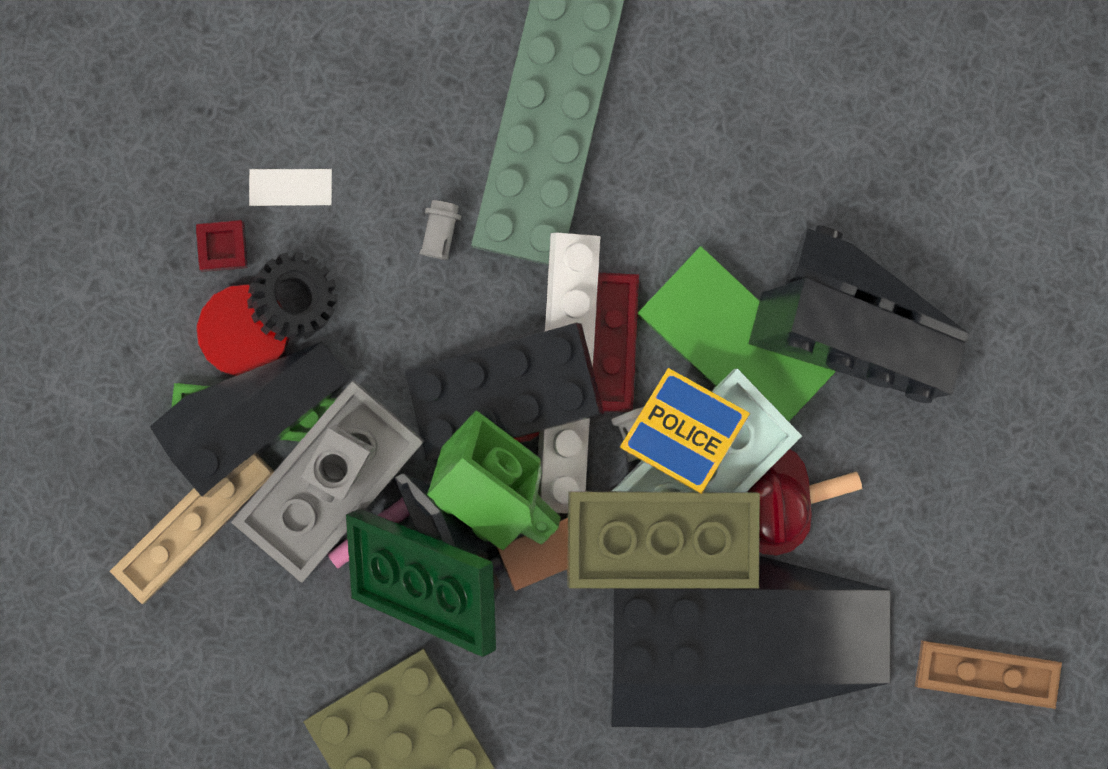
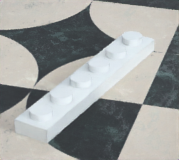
[538,233,600,513]

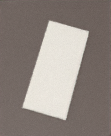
[249,169,332,206]

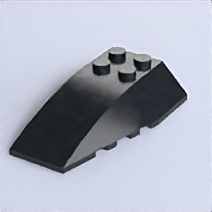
[611,556,890,728]

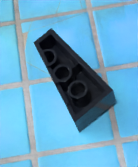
[748,278,965,403]

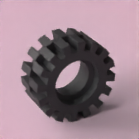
[247,252,338,342]

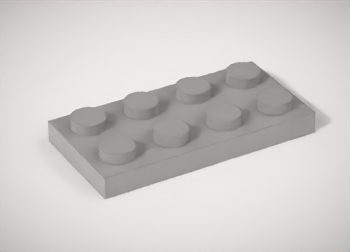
[231,380,424,583]

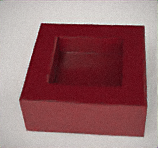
[196,220,248,272]

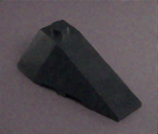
[785,225,969,343]

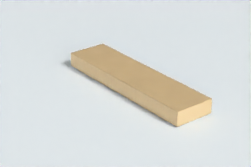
[110,456,275,604]

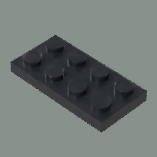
[405,322,604,461]

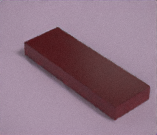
[593,273,639,413]

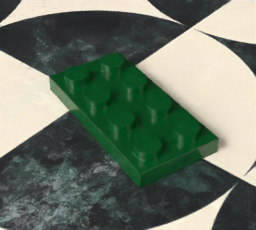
[346,508,496,657]

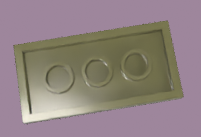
[567,491,760,588]

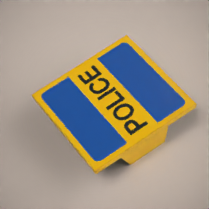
[620,368,750,494]

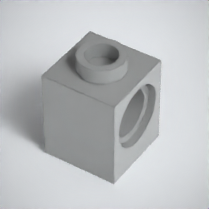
[300,425,374,503]

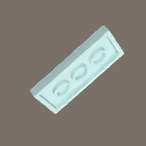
[612,369,802,492]

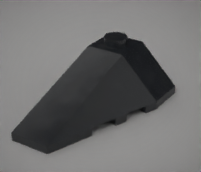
[149,342,353,498]

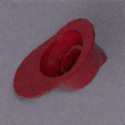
[747,449,812,556]

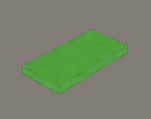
[637,246,835,422]

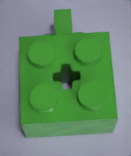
[427,410,561,551]

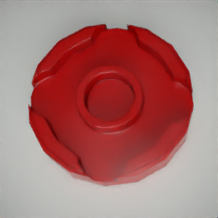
[197,285,289,376]

